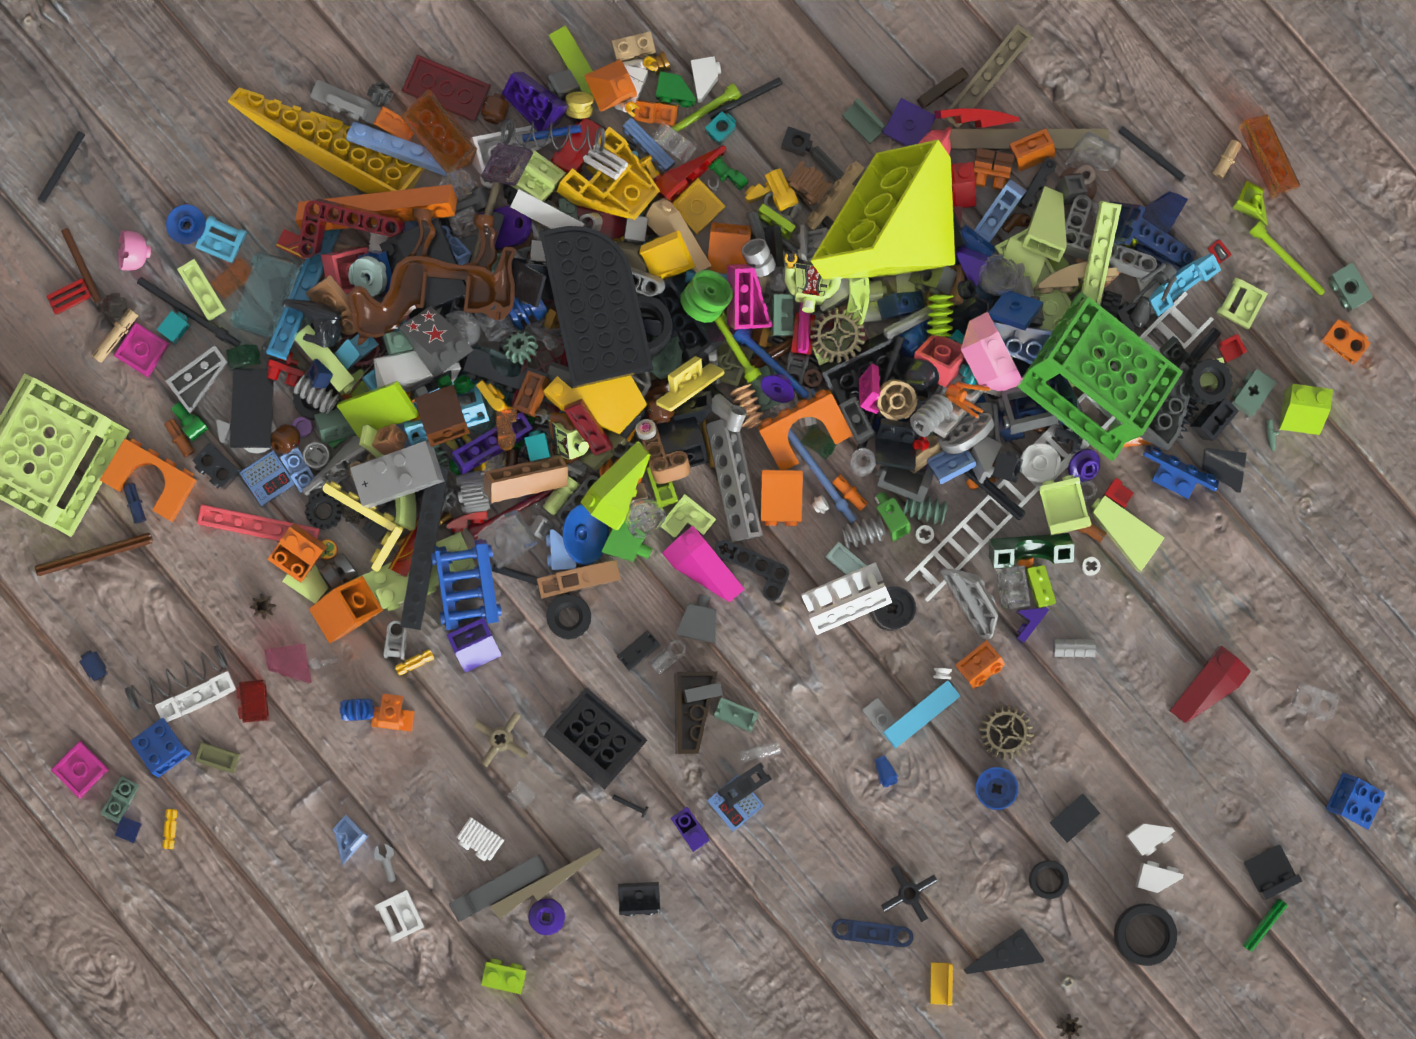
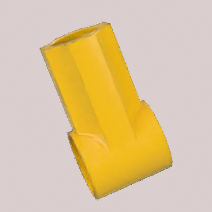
[764,168,798,212]

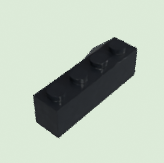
[659,274,727,362]

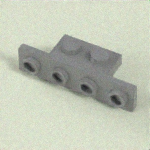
[310,80,381,127]

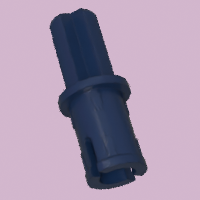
[123,483,147,524]

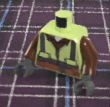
[535,409,589,464]

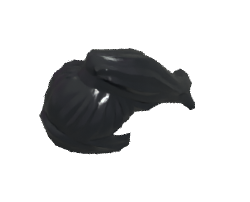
[282,299,342,348]

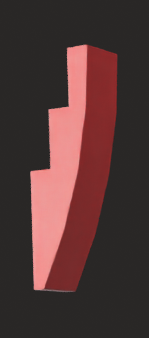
[934,108,1020,128]

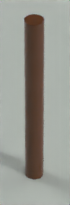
[61,228,102,303]

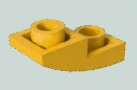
[745,182,772,204]

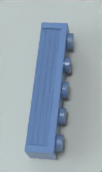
[622,118,675,172]

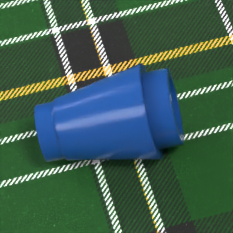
[875,756,898,788]

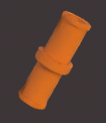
[832,474,868,512]

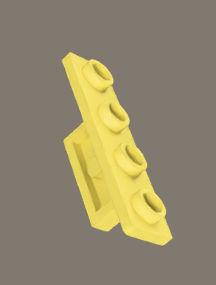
[656,356,725,411]

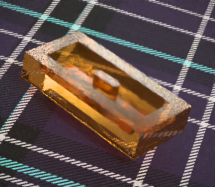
[211,257,255,299]

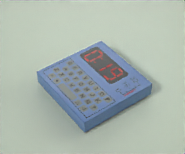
[239,451,295,506]
[707,775,764,832]

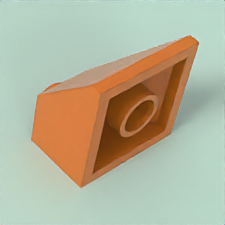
[584,59,637,112]

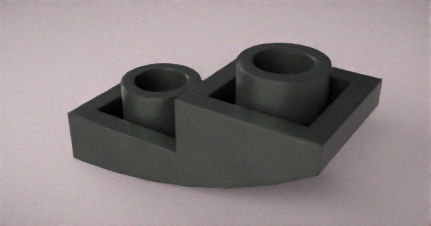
[1159,336,1196,368]

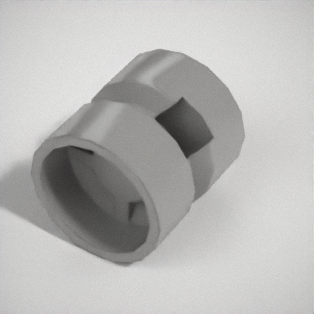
[741,238,776,277]
[303,442,332,471]

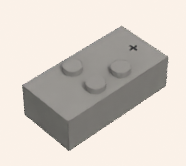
[350,441,444,508]

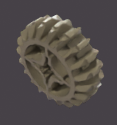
[810,308,865,363]
[978,705,1034,760]

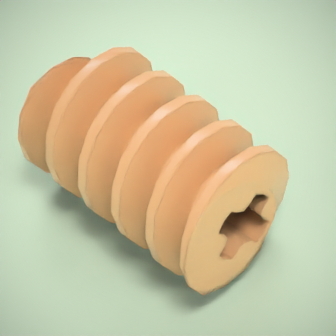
[730,384,764,429]

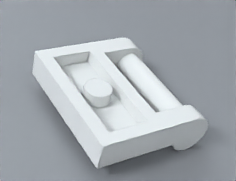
[374,890,425,943]

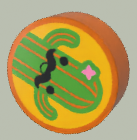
[321,539,338,560]

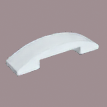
[155,671,237,722]

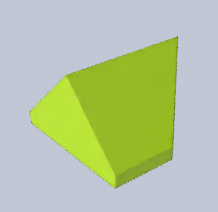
[1232,180,1268,226]

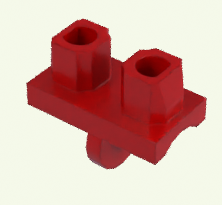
[266,351,304,387]

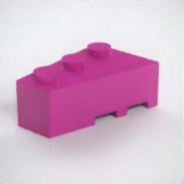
[727,264,773,329]

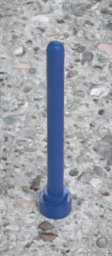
[733,329,809,399]

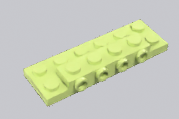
[349,532,476,612]

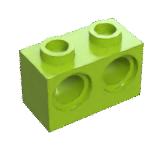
[646,467,678,509]

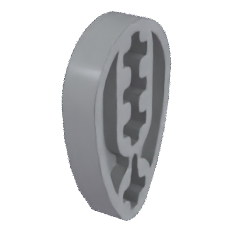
[938,413,995,454]

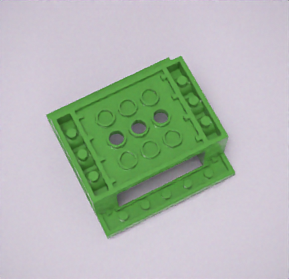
[1017,292,1183,461]

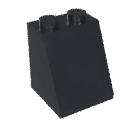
[656,416,709,467]

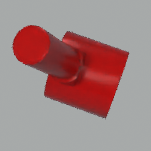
[913,436,929,451]

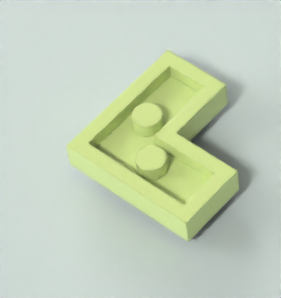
[659,494,716,538]

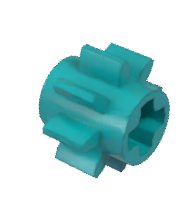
[959,363,978,385]

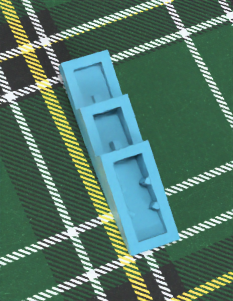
[883,680,960,749]

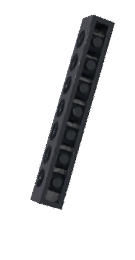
[400,467,449,630]

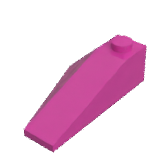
[662,526,745,602]

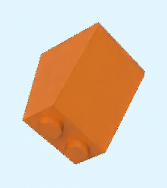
[708,222,752,274]
[761,470,803,527]
[309,576,383,644]

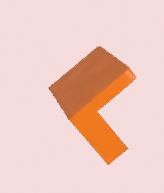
[1009,128,1056,171]

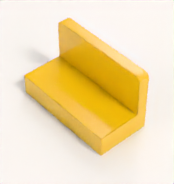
[930,962,953,1005]

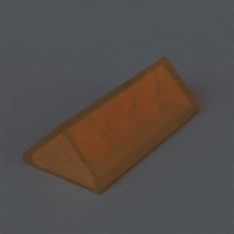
[401,89,478,176]
[1239,114,1301,199]

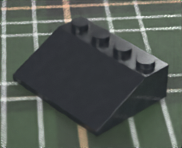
[379,218,466,319]
[817,333,903,414]
[543,687,648,790]

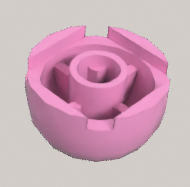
[118,230,151,271]

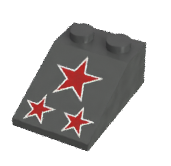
[399,306,473,378]

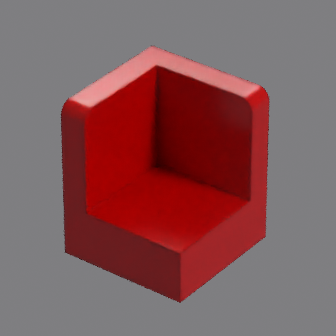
[1216,334,1247,364]
[1103,478,1133,509]

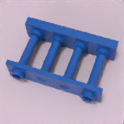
[431,539,495,630]
[438,539,502,630]

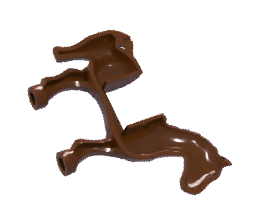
[348,208,516,345]

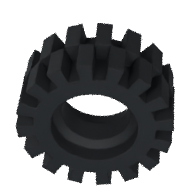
[1100,290,1122,318]
[305,492,343,530]

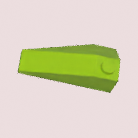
[581,442,651,530]

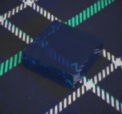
[115,816,142,843]

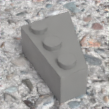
[166,345,228,414]

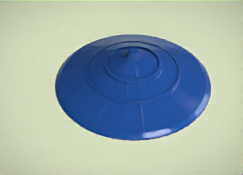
[563,504,609,565]

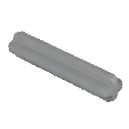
[883,304,933,339]

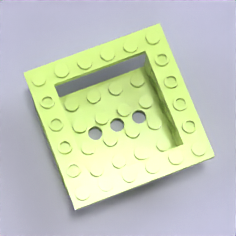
[0,373,131,537]

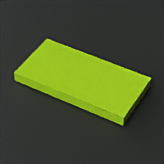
[337,381,419,438]

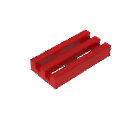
[46,278,92,315]

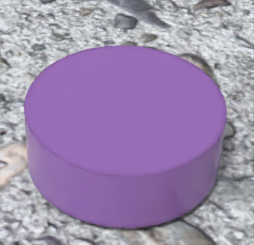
[292,417,313,438]

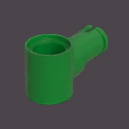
[171,402,209,442]

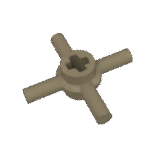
[473,712,528,767]

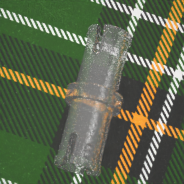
[738,741,781,764]

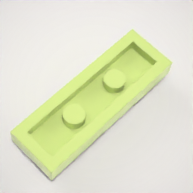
[177,259,226,321]

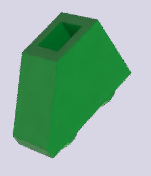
[656,72,696,108]

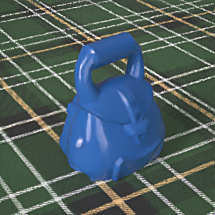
[896,319,931,358]

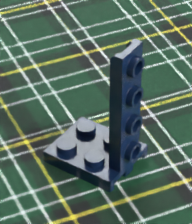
[1109,201,1196,267]

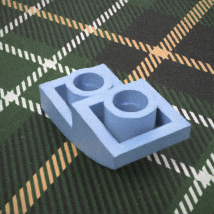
[280,446,315,493]

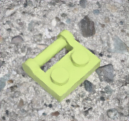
[1216,277,1268,330]

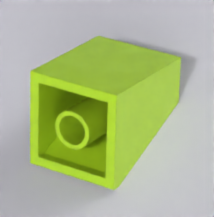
[1279,384,1333,435]

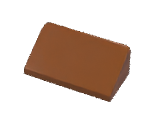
[512,370,550,417]

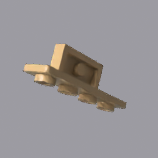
[805,161,864,230]

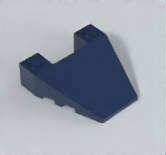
[998,357,1083,442]

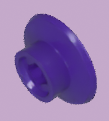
[761,374,794,403]
[1068,449,1100,483]
[528,898,565,935]

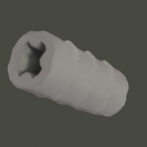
[1053,638,1096,658]

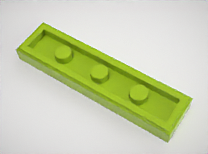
[548,25,595,102]

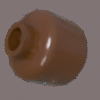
[481,93,510,125]
[646,393,674,424]
[271,424,300,454]

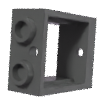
[998,380,1058,435]

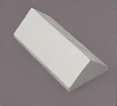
[374,350,461,392]

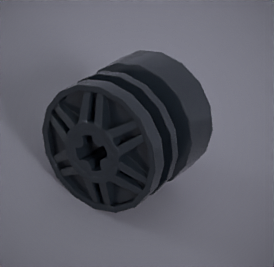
[870,587,916,631]

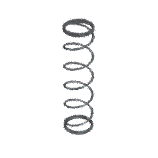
[501,118,605,153]
[125,645,228,711]

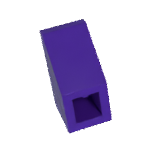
[671,807,710,852]

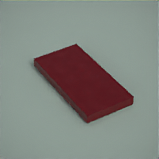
[401,54,491,122]

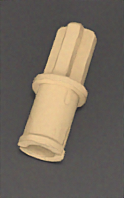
[1212,140,1242,179]

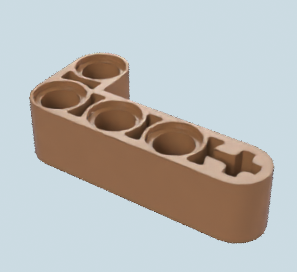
[641,412,691,484]

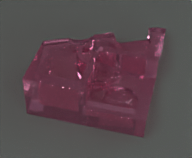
[264,644,312,683]

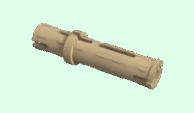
[91,308,139,363]

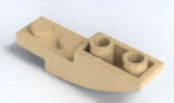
[1034,262,1118,294]

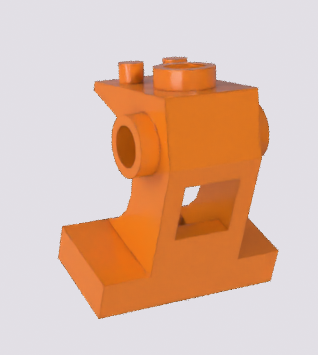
[371,694,415,732]

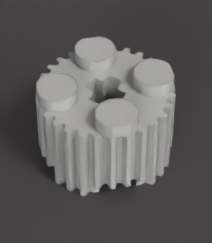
[456,471,491,514]

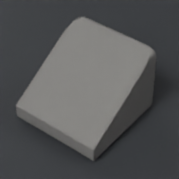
[216,419,231,445]

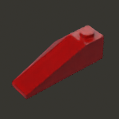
[653,145,727,203]

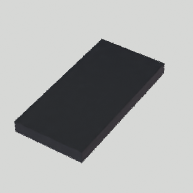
[230,369,274,448]

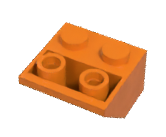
[267,523,328,583]

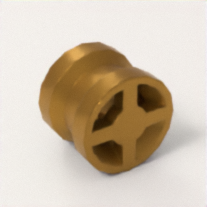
[650,51,671,75]

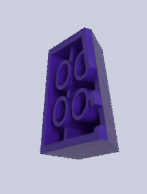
[502,72,569,132]

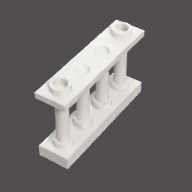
[801,562,892,635]

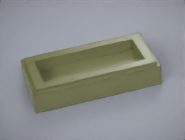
[195,742,240,774]

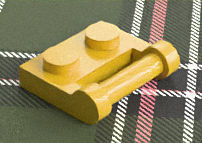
[476,380,517,420]

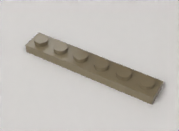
[943,24,1033,129]

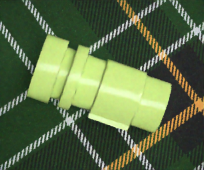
[542,476,581,516]

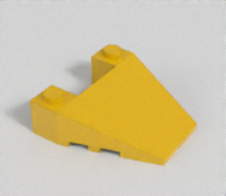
[556,127,660,220]
[544,376,647,434]

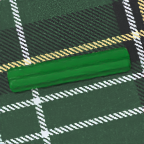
[1243,899,1287,952]

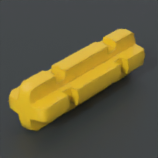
[395,649,434,675]
[162,809,177,849]

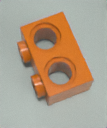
[1321,319,1371,365]

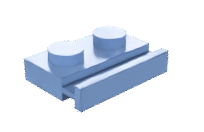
[927,450,977,484]

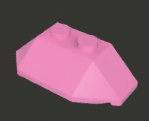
[961,312,1022,392]

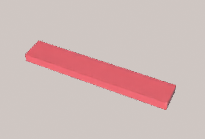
[197,504,320,541]

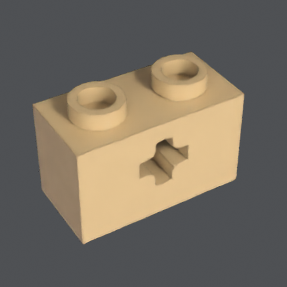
[612,31,656,62]

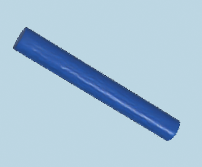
[522,124,582,142]

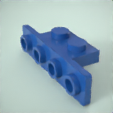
[1143,445,1219,499]

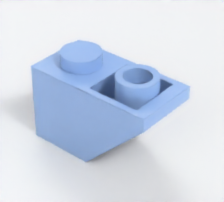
[546,529,577,571]

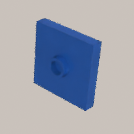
[989,290,1043,331]

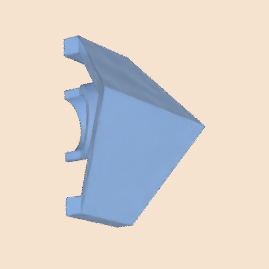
[332,815,369,866]

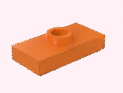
[373,106,418,141]

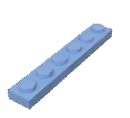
[346,121,467,181]

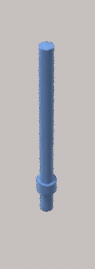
[788,428,857,524]

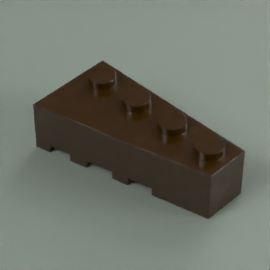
[674,671,718,754]

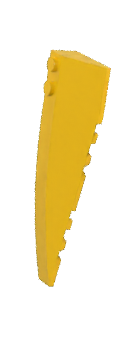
[228,87,425,194]

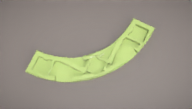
[812,277,870,366]
[359,425,416,531]

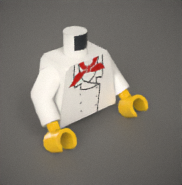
[614,56,657,117]

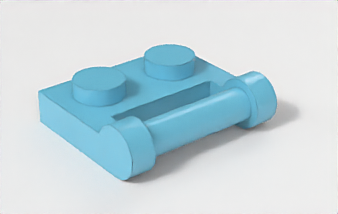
[195,215,247,264]

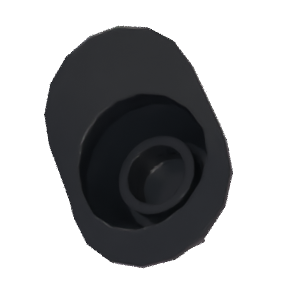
[898,357,939,391]

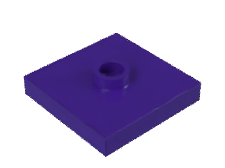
[882,98,935,146]

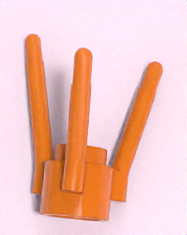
[945,381,991,418]

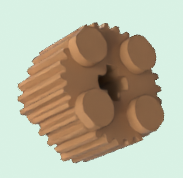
[786,161,833,206]

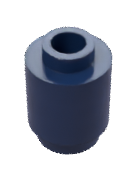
[79,650,108,682]

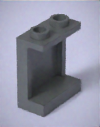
[876,465,934,503]

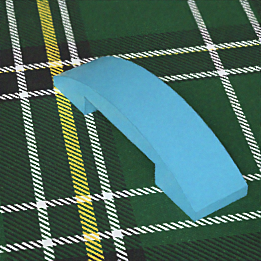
[1148,253,1221,316]

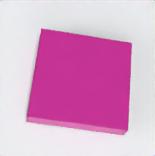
[113,322,170,377]
[51,741,109,798]

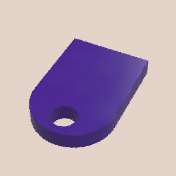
[478,205,532,251]

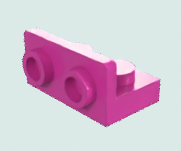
[859,364,881,414]

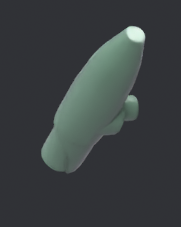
[1266,420,1279,451]

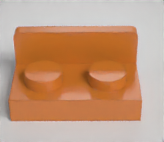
[955,640,1005,689]

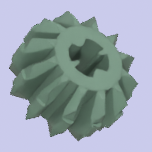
[503,329,538,365]

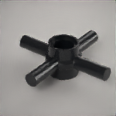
[881,864,938,922]

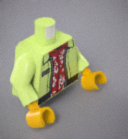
[784,253,842,313]

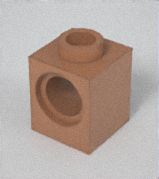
[372,424,408,455]

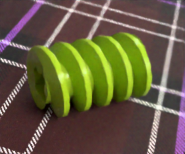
[927,295,954,336]

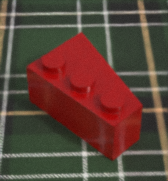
[551,118,605,185]

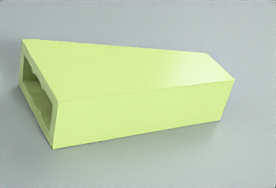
[1022,186,1067,262]
[295,324,357,395]
[1091,496,1165,572]

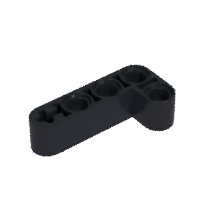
[715,540,789,602]

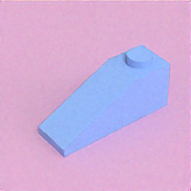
[974,180,1027,242]

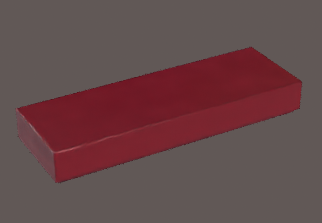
[564,399,613,456]

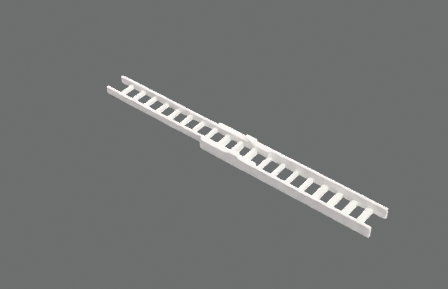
[904,292,1214,602]

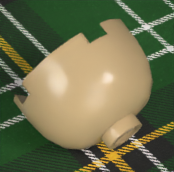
[876,379,917,421]

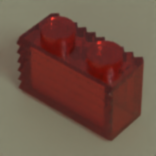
[236,680,270,723]

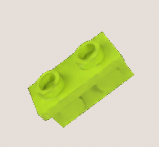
[758,204,796,240]
[1025,565,1056,608]
[481,958,527,994]

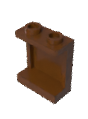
[414,385,470,447]

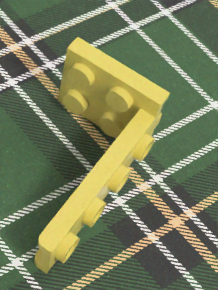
[323,481,404,572]

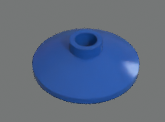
[166,204,206,244]

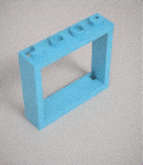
[404,374,489,445]

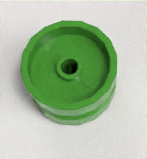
[681,270,733,323]

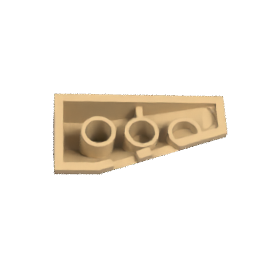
[645,198,711,273]

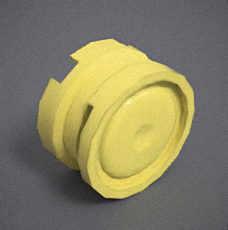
[565,92,594,119]

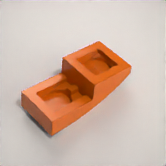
[633,100,678,126]

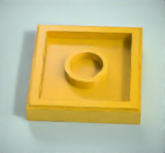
[672,178,726,235]

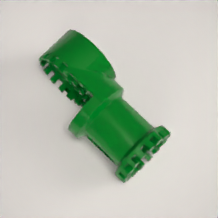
[708,156,749,190]

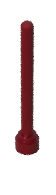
[467,489,555,540]

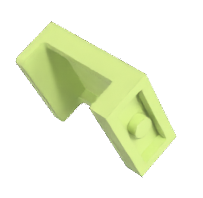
[1039,475,1091,536]

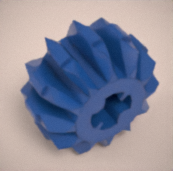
[339,698,375,721]

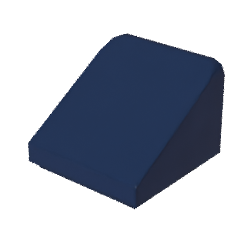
[307,359,333,388]

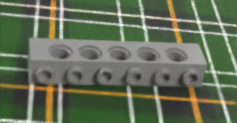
[706,419,763,542]

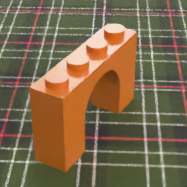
[758,389,853,470]
[100,438,197,522]

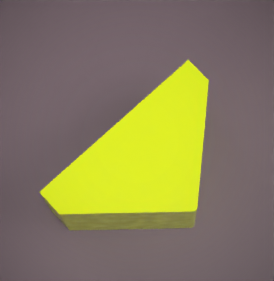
[811,140,955,279]

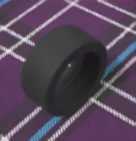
[1029,860,1069,900]

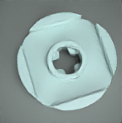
[348,256,387,297]

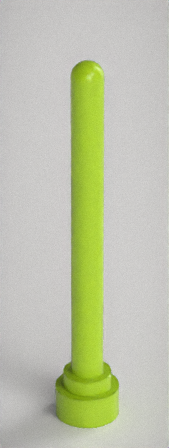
[656,83,741,143]
[1249,221,1325,295]
[715,316,762,383]

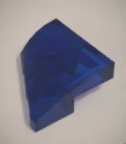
[1142,191,1188,234]

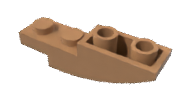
[537,560,621,599]

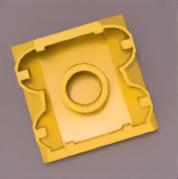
[639,231,695,280]

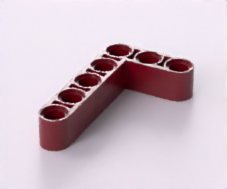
[298,199,405,258]

